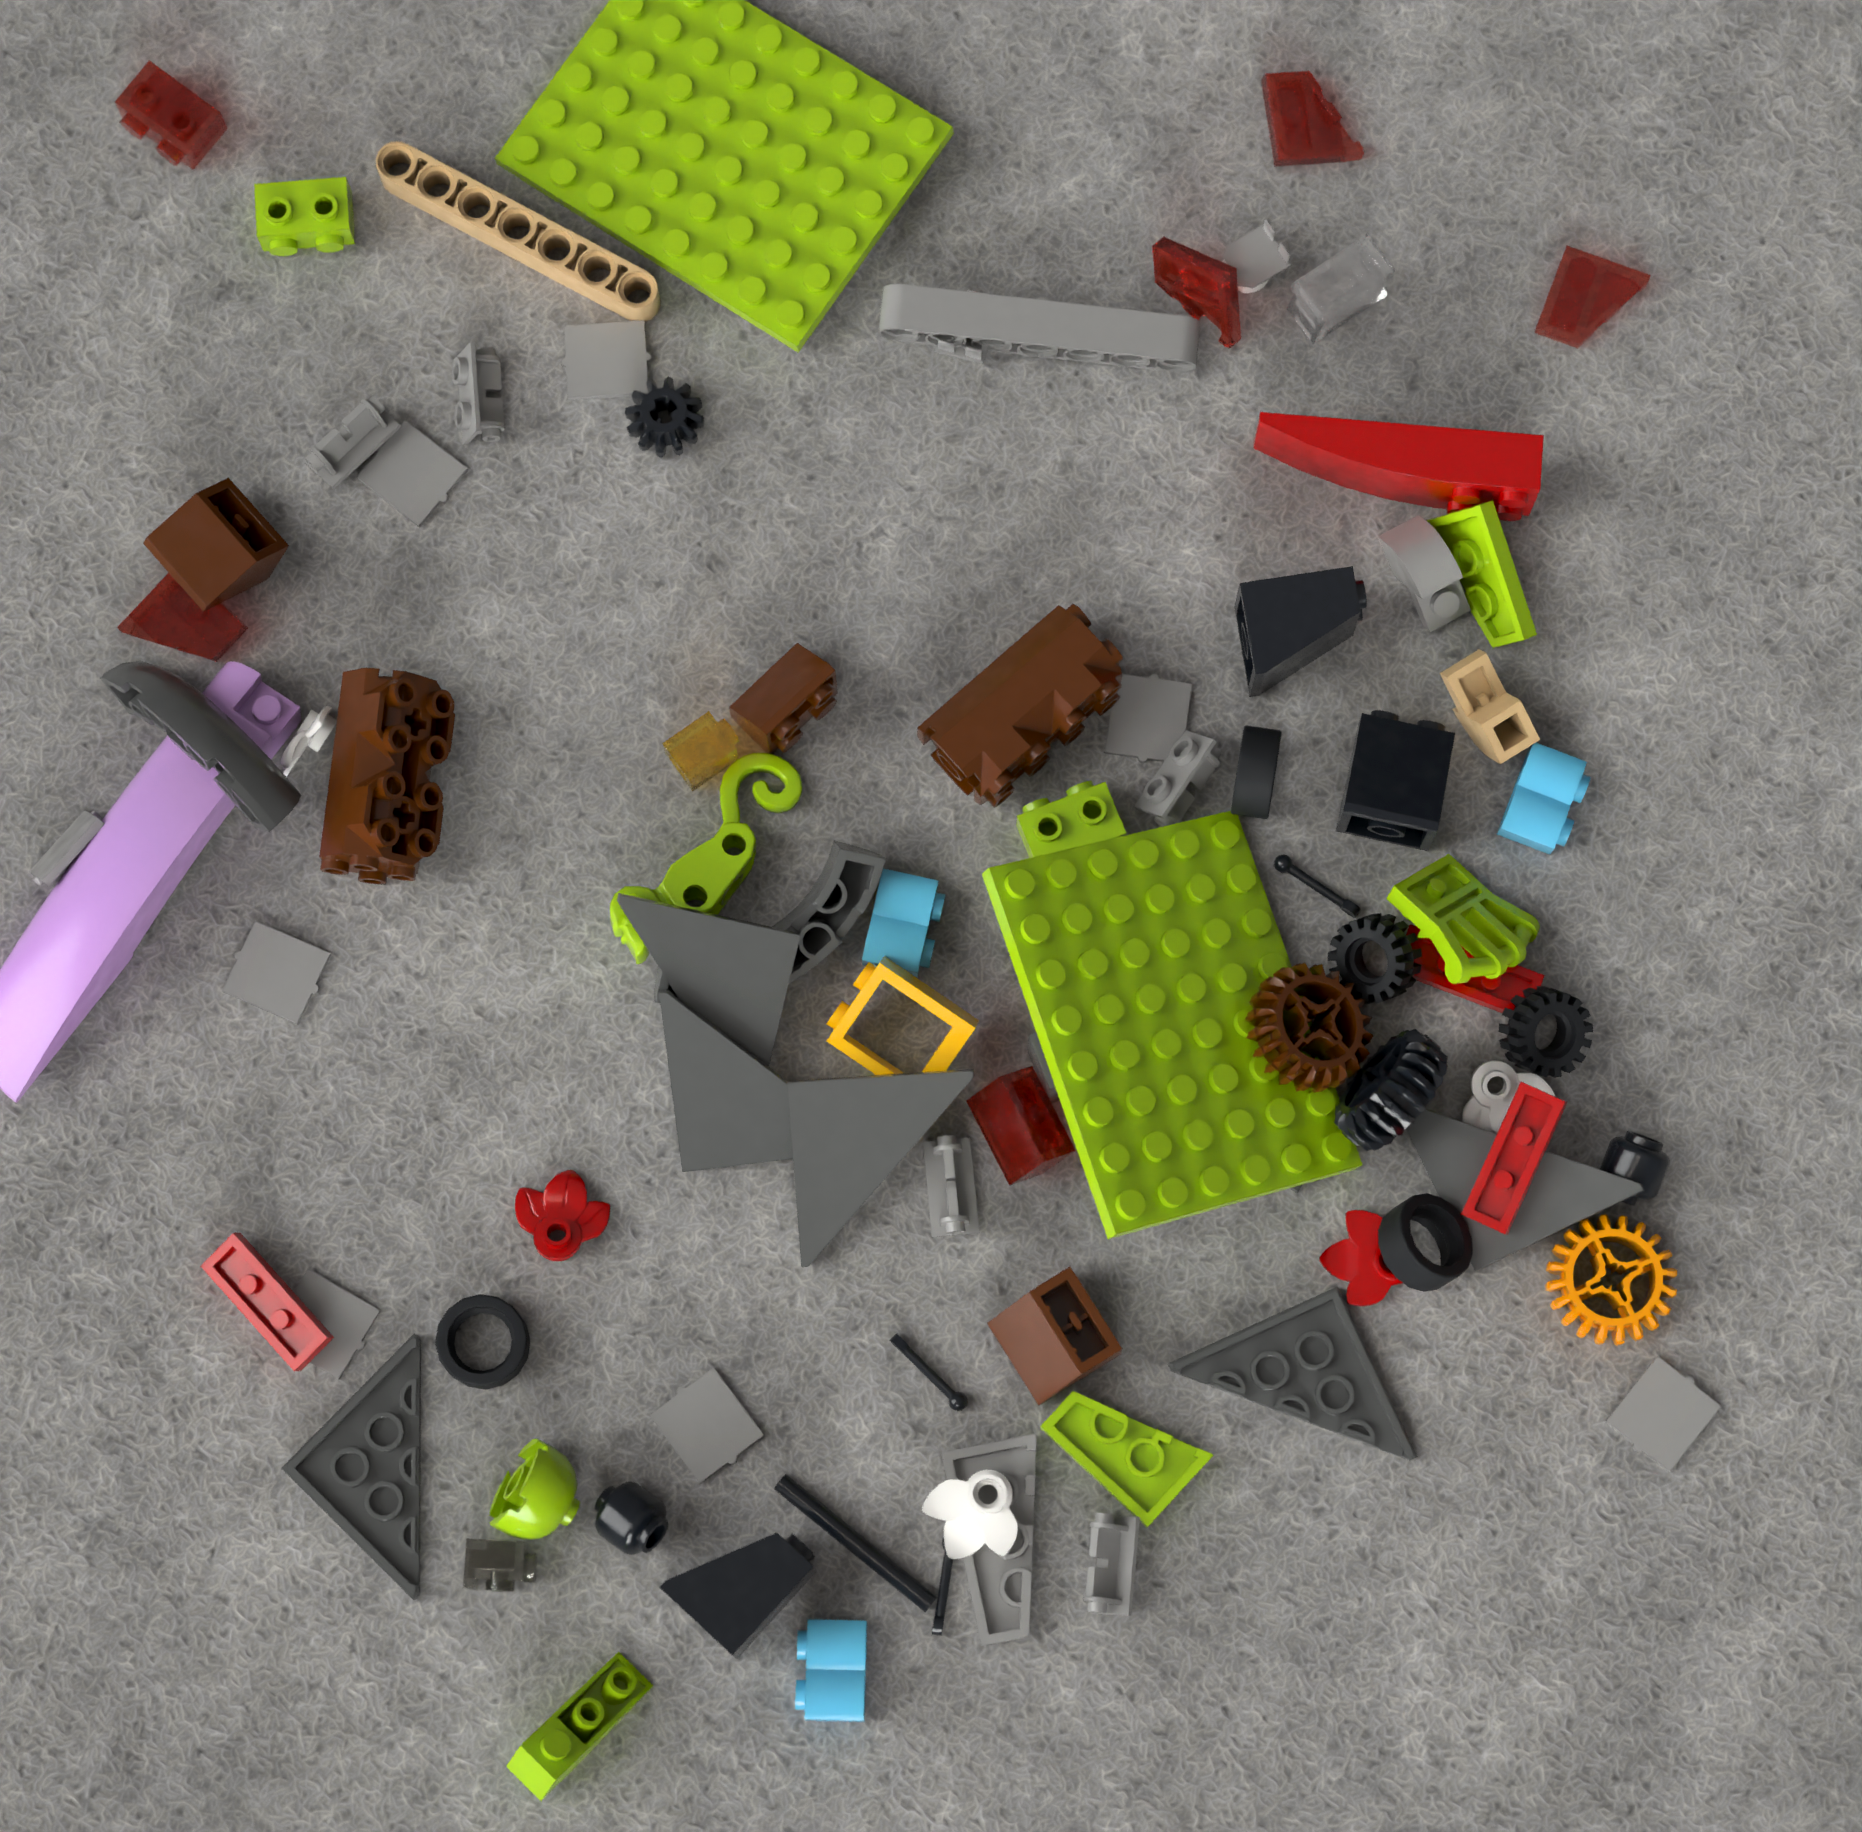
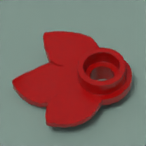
[515,1170,610,1261]
[1319,1210,1403,1306]

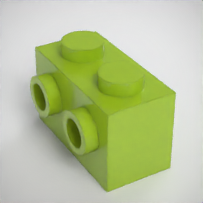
[254,177,355,256]
[1016,781,1127,858]

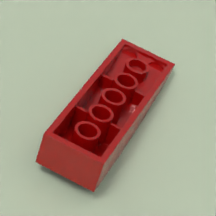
[1254,412,1544,521]

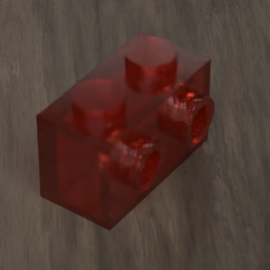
[115,60,228,170]
[966,1066,1076,1186]

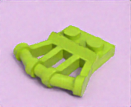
[1386,854,1540,984]

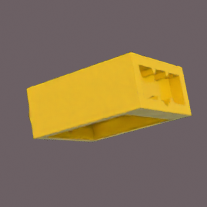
[826,956,979,1075]

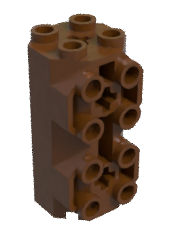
[917,604,1123,808]
[319,668,455,885]

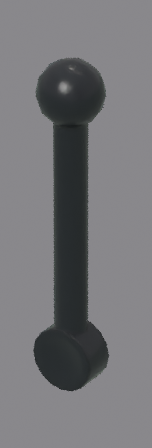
[1274,855,1361,918]
[889,1334,968,1411]
[932,1536,953,1636]

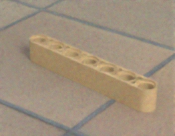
[376,141,661,322]

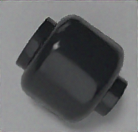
[1600,1131,1670,1206]
[595,1481,669,1555]

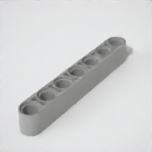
[879,284,1200,372]

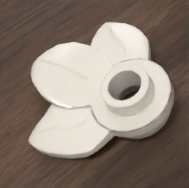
[280,706,337,777]
[1462,1060,1556,1134]
[922,1470,1018,1559]

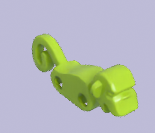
[610,752,802,964]

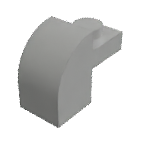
[1378,515,1471,632]

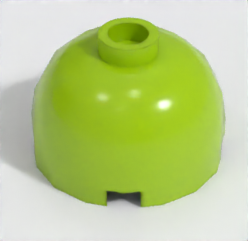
[489,1438,580,1540]

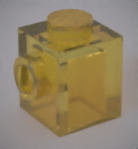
[662,711,740,792]

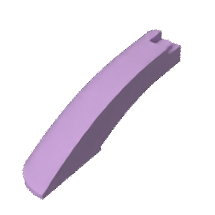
[0,661,301,1103]

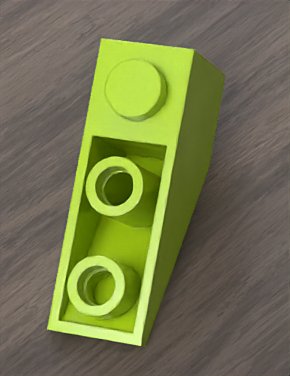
[506,1652,653,1801]

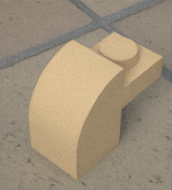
[1440,649,1540,764]

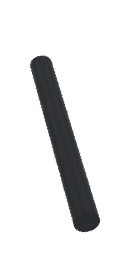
[774,1474,937,1612]

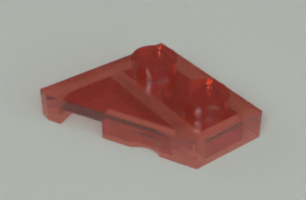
[1152,237,1241,349]

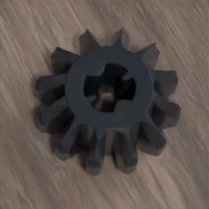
[625,376,705,458]

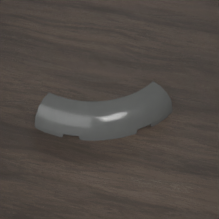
[100,661,301,832]
[654,841,886,1003]

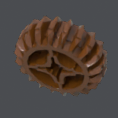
[1244,962,1374,1093]

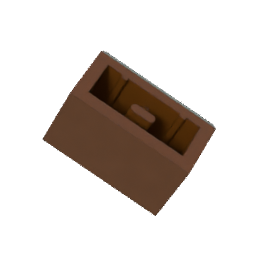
[143,478,289,612]
[729,643,838,754]
[987,1266,1122,1406]

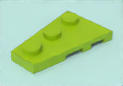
[1426,500,1537,648]
[1040,1391,1214,1528]

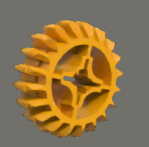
[1545,1214,1677,1346]

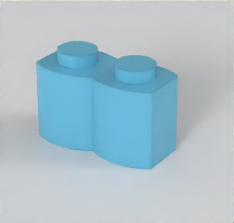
[1497,743,1591,855]
[862,868,946,978]
[795,1619,867,1722]

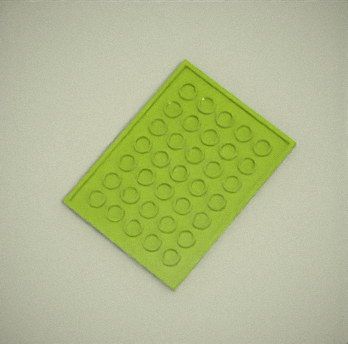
[495,0,954,353]
[982,811,1363,1239]

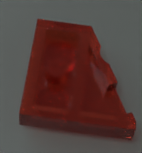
[1261,71,1364,167]
[1534,246,1651,348]
[117,573,248,662]

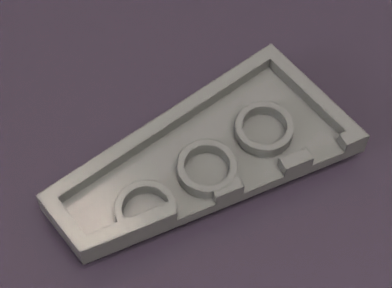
[941,1433,1037,1647]

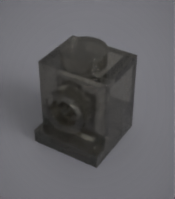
[463,1538,537,1592]

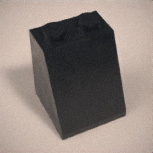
[1234,566,1367,697]
[1336,710,1455,851]
[660,1533,817,1659]

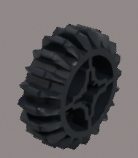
[1334,1029,1448,1151]

